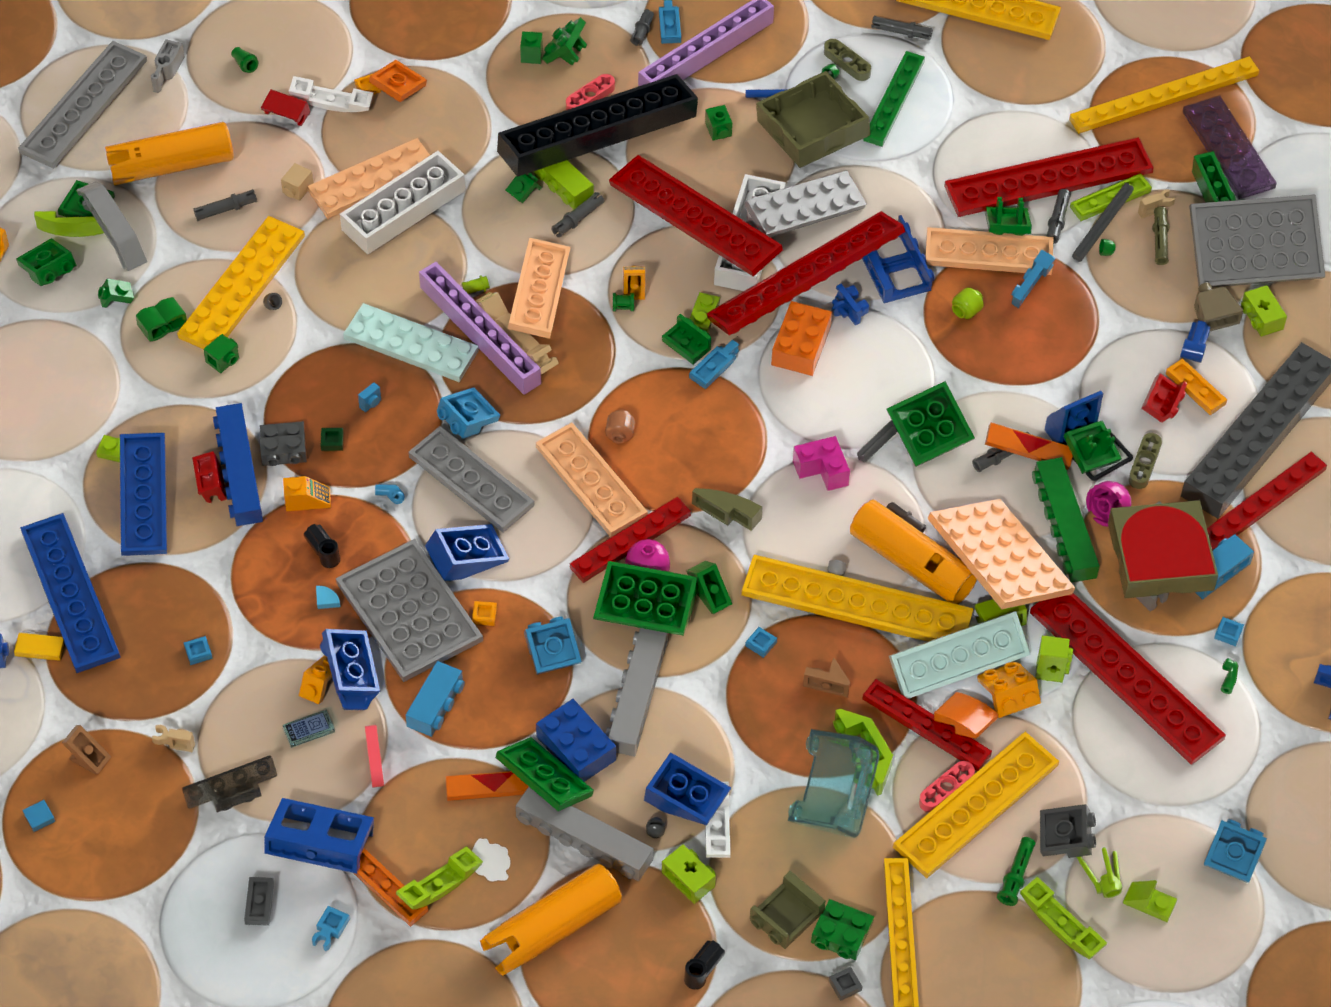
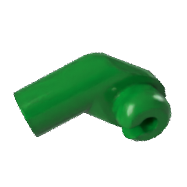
[1221,658,1239,694]

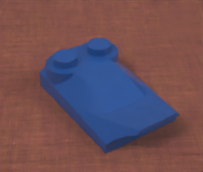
[320,629,380,710]

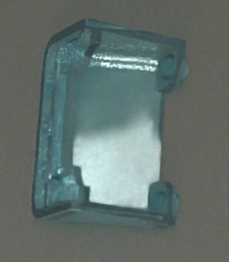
[788,729,879,838]

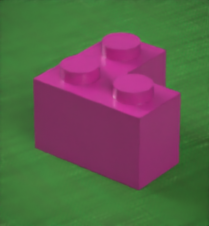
[793,436,850,491]

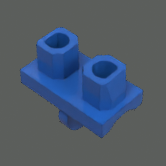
[831,283,869,325]

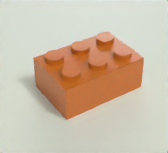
[771,301,832,376]

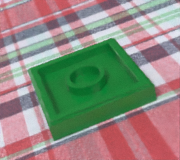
[58,180,115,217]

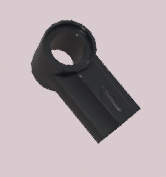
[304,524,340,568]
[684,940,725,989]

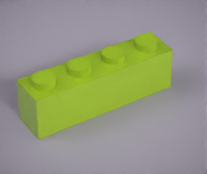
[533,160,594,209]

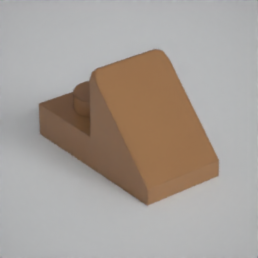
[803,658,850,698]
[62,725,111,774]

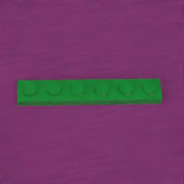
[863,51,925,147]

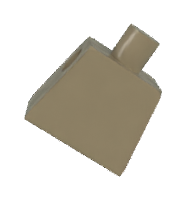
[1194,282,1243,332]

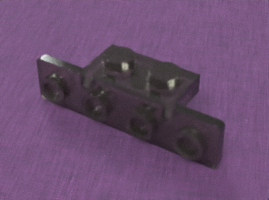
[182,755,277,812]

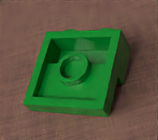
[16,238,77,286]
[811,899,874,960]

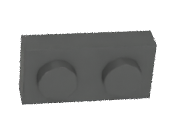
[244,877,274,926]

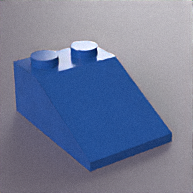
[1044,391,1103,445]
[425,524,509,581]
[644,752,731,825]

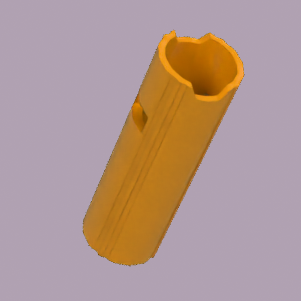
[850,499,977,605]

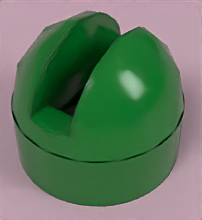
[822,64,840,80]
[1099,239,1116,256]

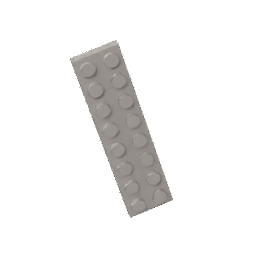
[18,41,147,169]

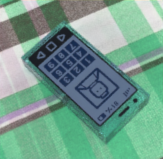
[282,709,335,748]

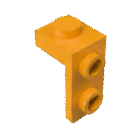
[299,655,332,704]

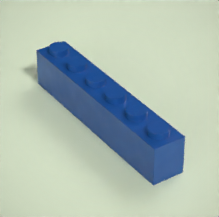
[213,403,263,526]

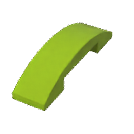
[34,211,104,237]
[396,846,483,909]
[1020,877,1107,959]

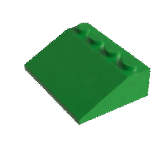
[593,561,698,636]

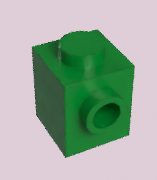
[520,31,543,64]
[705,105,733,141]
[203,334,239,374]

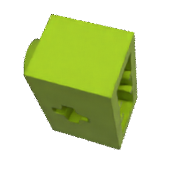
[1241,285,1287,337]
[1035,635,1073,683]
[662,844,716,904]

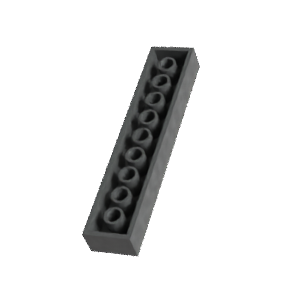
[1181,342,1331,519]

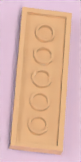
[307,138,430,219]
[925,227,1053,275]
[508,238,570,339]
[536,422,648,537]

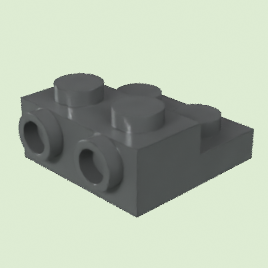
[260,421,307,466]
[1040,804,1096,858]

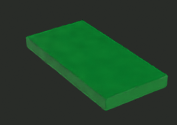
[495,737,594,811]

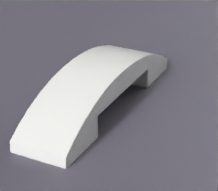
[289,76,373,112]
[705,782,730,858]

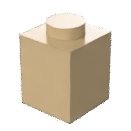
[281,163,314,201]

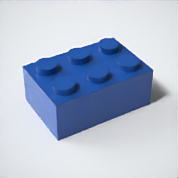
[536,699,616,782]

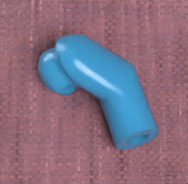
[375,484,405,504]

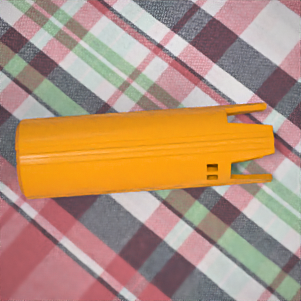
[105,122,234,185]
[480,864,622,976]

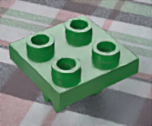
[542,17,587,65]
[985,197,1032,236]
[1063,420,1122,474]

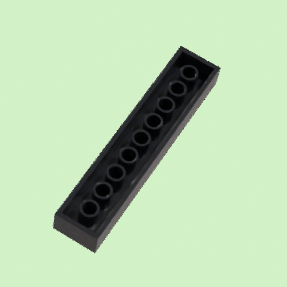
[497,74,698,177]

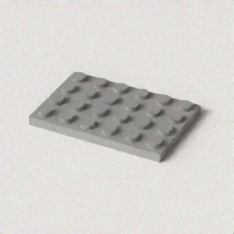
[1189,194,1325,287]
[336,539,483,682]

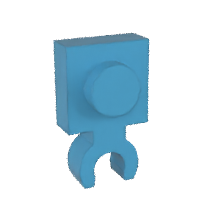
[312,906,350,951]

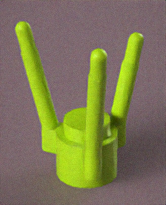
[1076,847,1123,898]

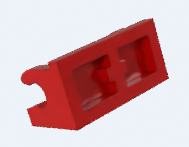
[261,89,310,126]
[192,451,227,503]

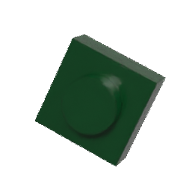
[320,428,344,451]

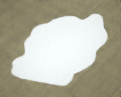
[472,838,511,882]

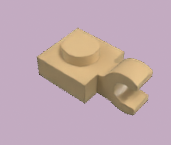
[1138,189,1175,218]
[152,725,195,752]

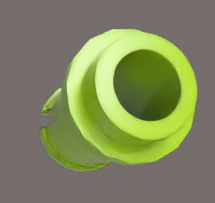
[462,275,490,294]

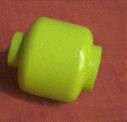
[952,287,984,319]

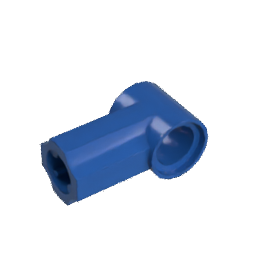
[1180,320,1210,363]

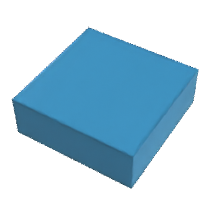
[1214,617,1244,647]
[745,627,777,658]
[184,636,213,665]
[22,800,55,832]

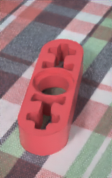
[566,74,615,110]
[365,725,384,788]
[919,761,975,812]

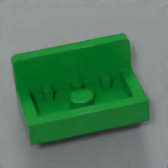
[662,314,711,365]

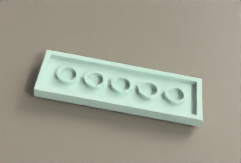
[343,303,479,382]
[889,611,1031,699]

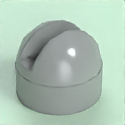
[828,560,847,576]

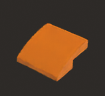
[934,692,998,739]

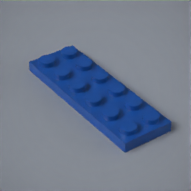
[120,433,167,556]

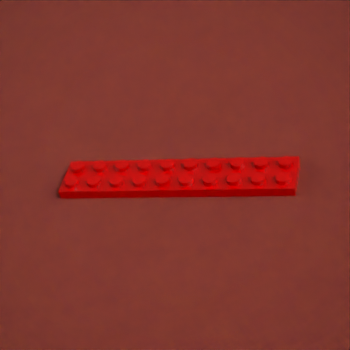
[944,137,1154,217]
[609,155,783,277]
[706,211,905,336]
[1030,593,1226,765]

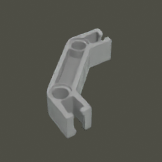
[76,182,147,271]

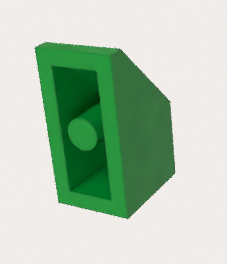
[686,561,732,614]

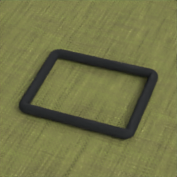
[1072,432,1133,481]

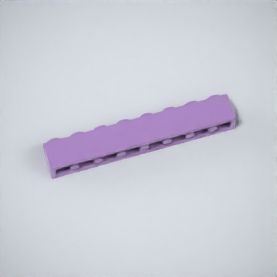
[638,0,774,87]
[419,262,541,395]

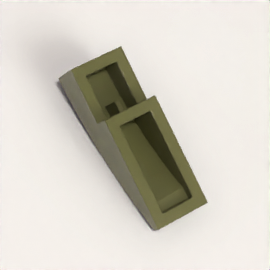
[692,488,762,531]

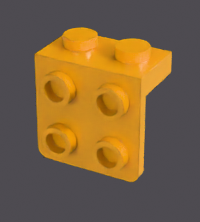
[977,662,1041,718]

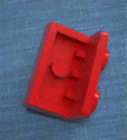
[1141,373,1187,423]

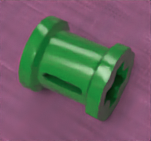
[613,293,634,312]

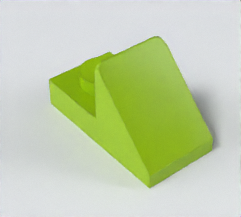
[1123,880,1177,922]

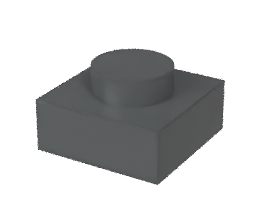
[829,967,863,1001]

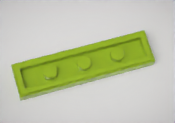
[1070,174,1152,221]

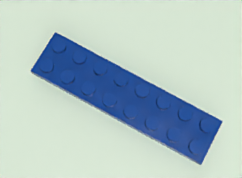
[20,513,121,673]

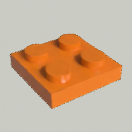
[369,60,427,102]

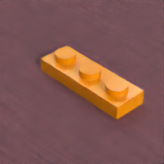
[1166,358,1227,415]

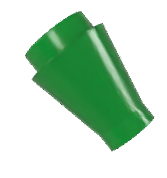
[231,47,259,73]

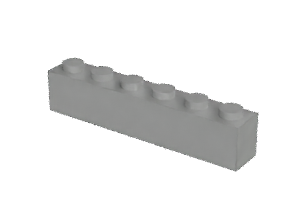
[605,628,668,757]
[515,787,654,881]

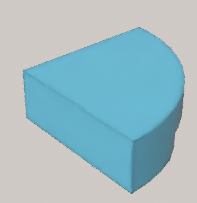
[316,586,340,609]

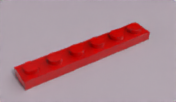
[570,497,691,583]
[862,679,992,771]

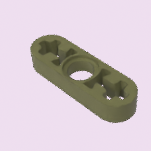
[824,39,871,81]
[1129,433,1162,489]

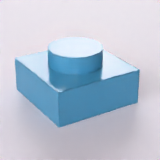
[358,382,381,412]

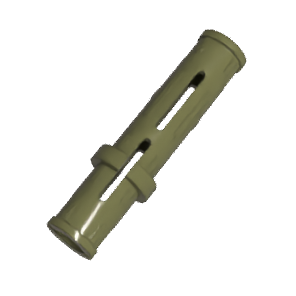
[1152,207,1169,265]

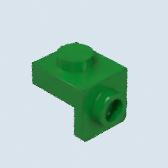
[505,173,542,204]
[98,278,134,308]

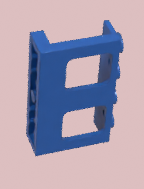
[862,215,934,303]
[264,798,374,874]

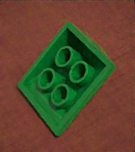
[886,381,975,467]

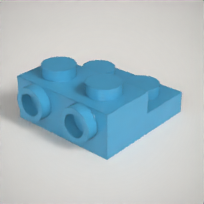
[436,387,500,438]
[524,617,582,675]
[1204,819,1267,884]

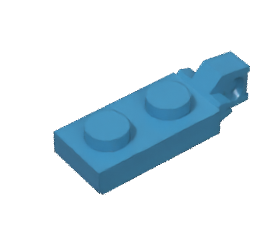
[659,0,681,44]
[689,339,739,389]

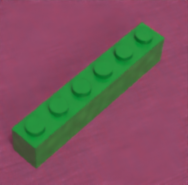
[1032,457,1099,583]

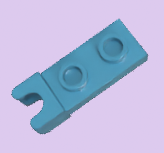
[1011,250,1056,308]

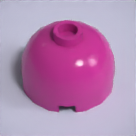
[1086,481,1132,527]
[625,539,670,572]

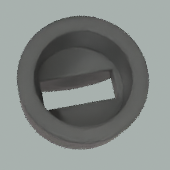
[263,293,282,310]
[646,817,665,838]

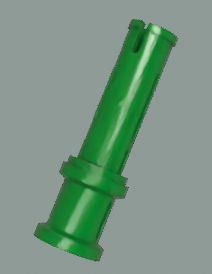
[997,837,1036,906]

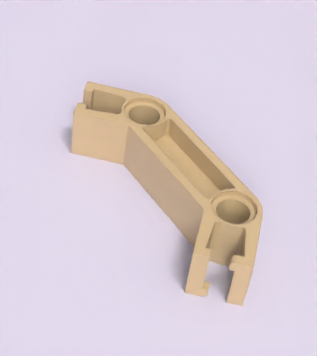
[475,292,559,374]

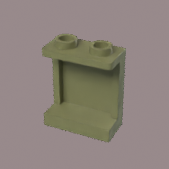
[750,871,826,949]

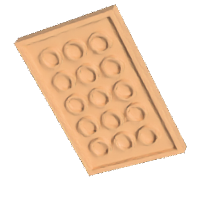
[928,499,1075,609]

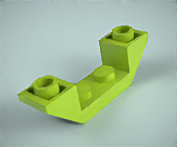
[833,709,893,796]

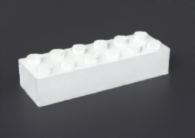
[340,151,466,254]
[714,174,786,291]

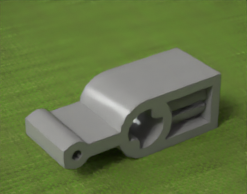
[151,39,185,93]

